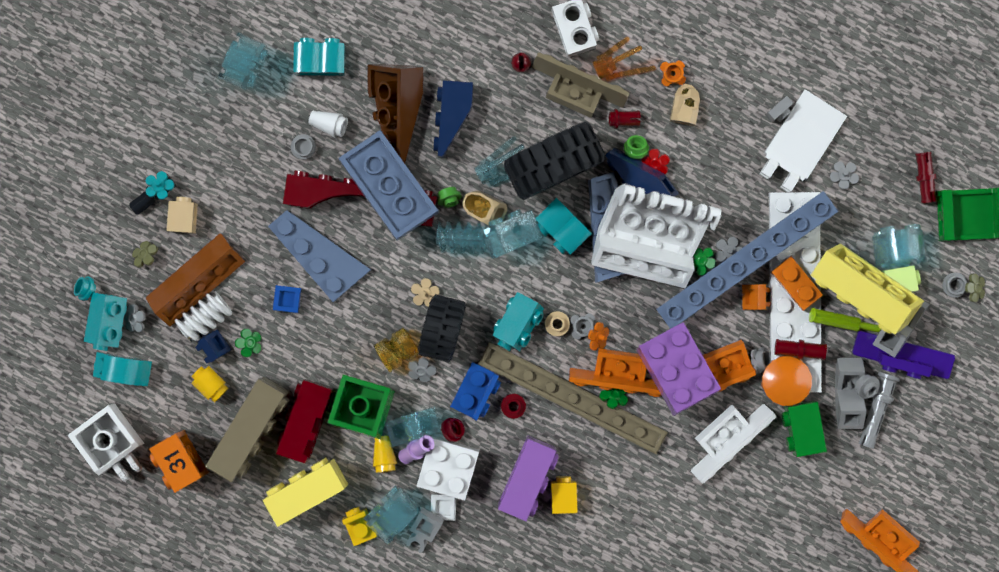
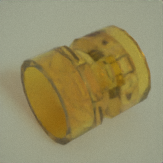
[373,327,419,372]

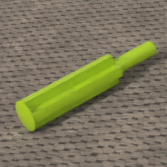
[809,308,881,333]

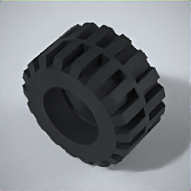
[418,294,466,363]

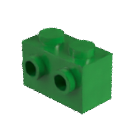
[782,401,827,457]

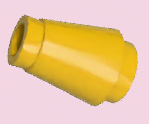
[373,436,397,473]

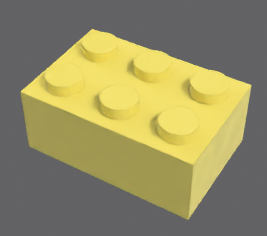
[262,458,348,527]

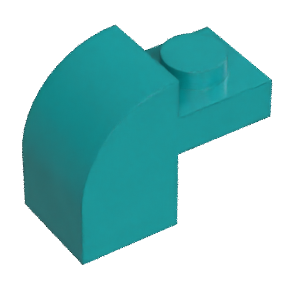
[93,352,152,386]

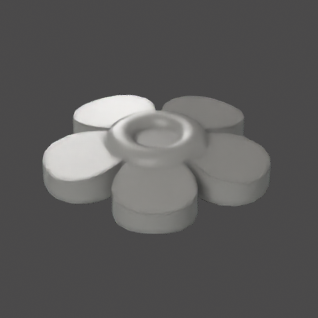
[830,162,859,190]
[715,237,742,262]
[124,304,146,332]
[408,357,436,382]

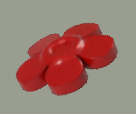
[641,149,670,174]

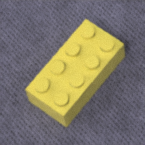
[810,244,924,334]

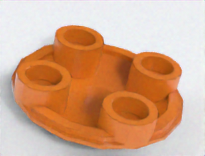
[761,356,812,406]

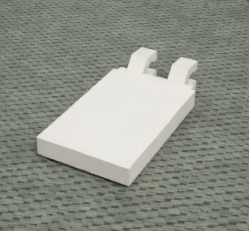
[759,90,847,192]

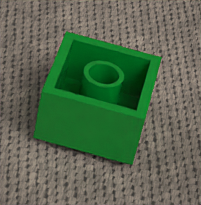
[328,375,395,439]

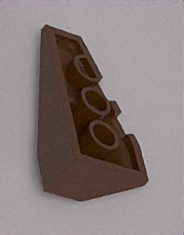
[367,64,424,164]

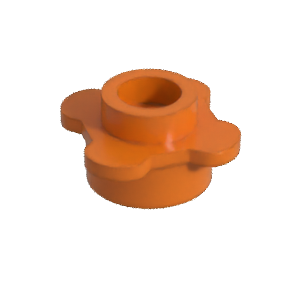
[660,60,686,87]

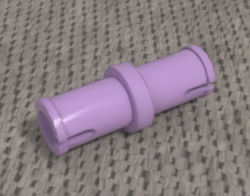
[398,435,434,464]

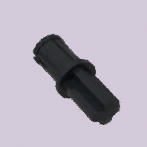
[129,174,177,215]

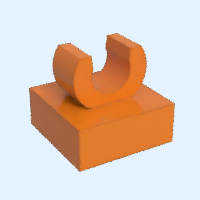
[742,284,771,310]

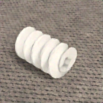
[175,291,232,342]

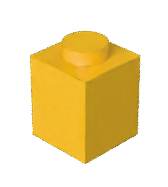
[551,476,578,514]

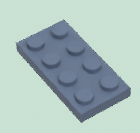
[339,130,438,241]

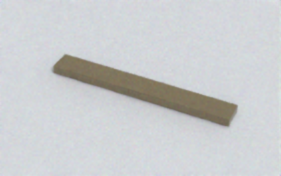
[478,342,668,455]

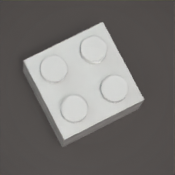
[417,436,479,501]

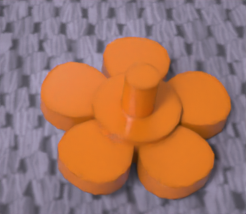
[588,322,609,351]

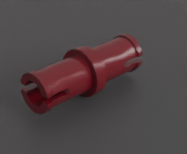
[915,151,938,203]
[774,339,827,360]

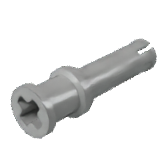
[858,371,900,449]

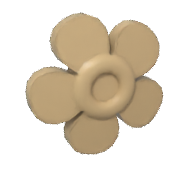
[411,278,440,307]

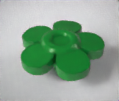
[693,248,717,276]
[235,329,261,357]
[599,388,628,409]

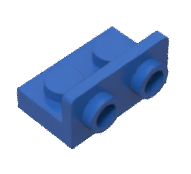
[450,362,501,421]

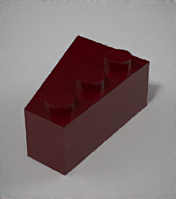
[276,379,334,464]

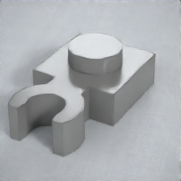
[406,507,444,553]

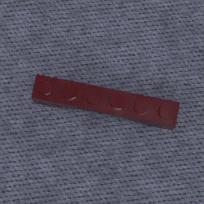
[283,170,437,227]

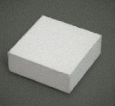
[431,494,456,521]

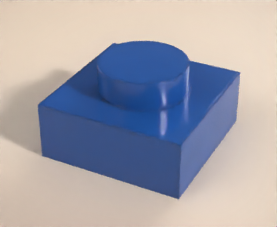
[273,285,302,313]

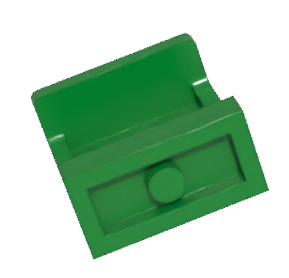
[936,187,999,241]

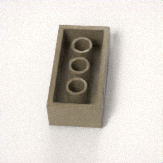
[205,377,291,482]

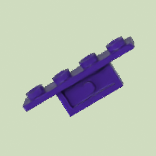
[852,330,955,379]

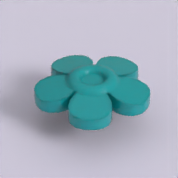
[145,171,174,200]

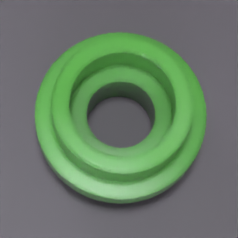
[624,135,649,159]
[437,187,462,208]

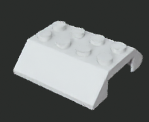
[591,184,721,288]

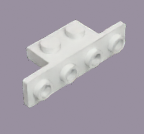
[691,404,776,484]

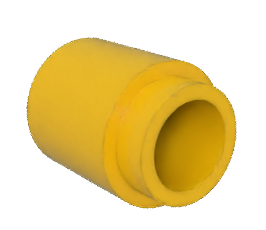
[191,366,229,403]

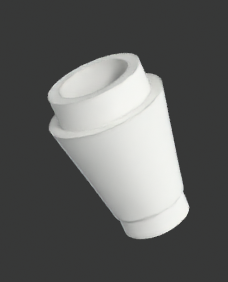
[309,110,348,138]

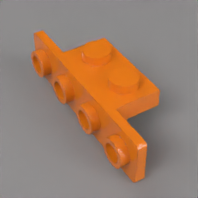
[569,348,662,397]
[840,509,920,572]

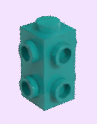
[84,292,127,351]
[493,292,544,352]

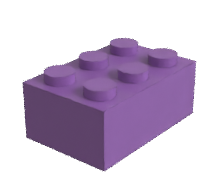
[637,322,721,416]
[498,435,559,521]

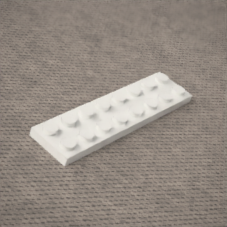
[769,192,822,392]

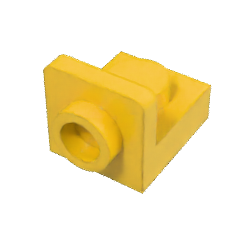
[342,507,378,546]

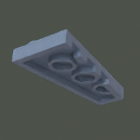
[588,172,625,283]
[268,210,371,302]

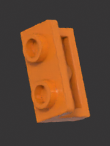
[702,340,756,392]

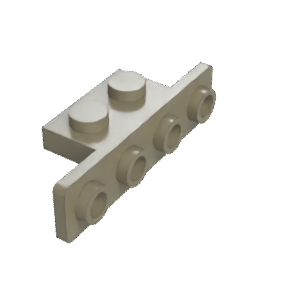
[532,52,630,118]

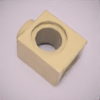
[167,197,198,234]

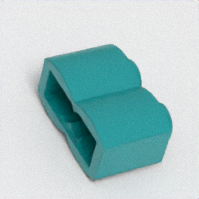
[293,38,345,76]
[535,198,592,255]

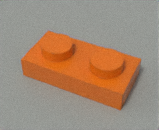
[771,256,823,311]

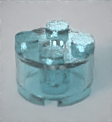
[218,32,269,91]
[872,224,927,268]
[363,486,422,545]

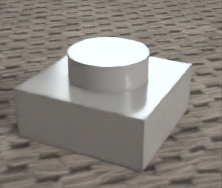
[765,96,793,122]

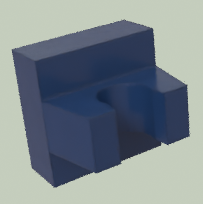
[195,329,232,364]

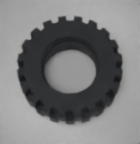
[504,121,605,200]

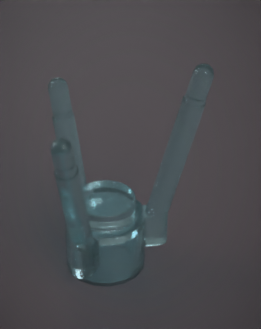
[474,136,525,186]

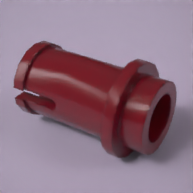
[609,109,641,129]

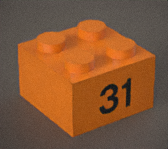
[149,430,209,493]

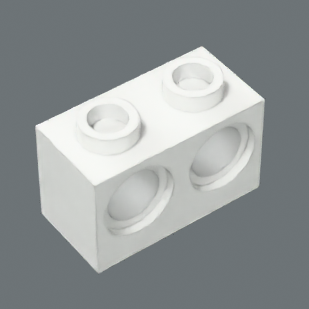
[552,0,599,58]

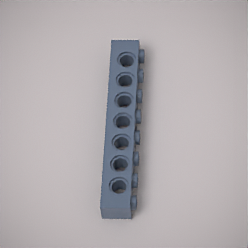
[656,191,839,329]

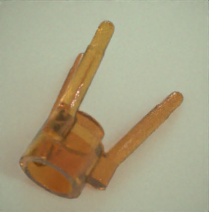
[592,37,656,82]

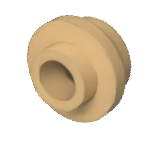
[545,311,570,336]

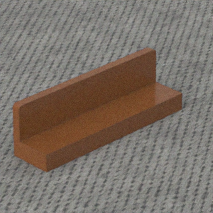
[146,233,245,327]

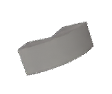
[873,301,930,358]
[835,358,866,429]

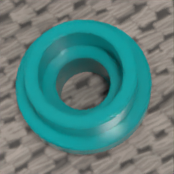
[74,276,96,301]

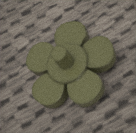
[132,241,158,268]
[965,273,985,302]

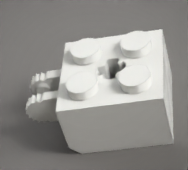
[68,403,144,482]

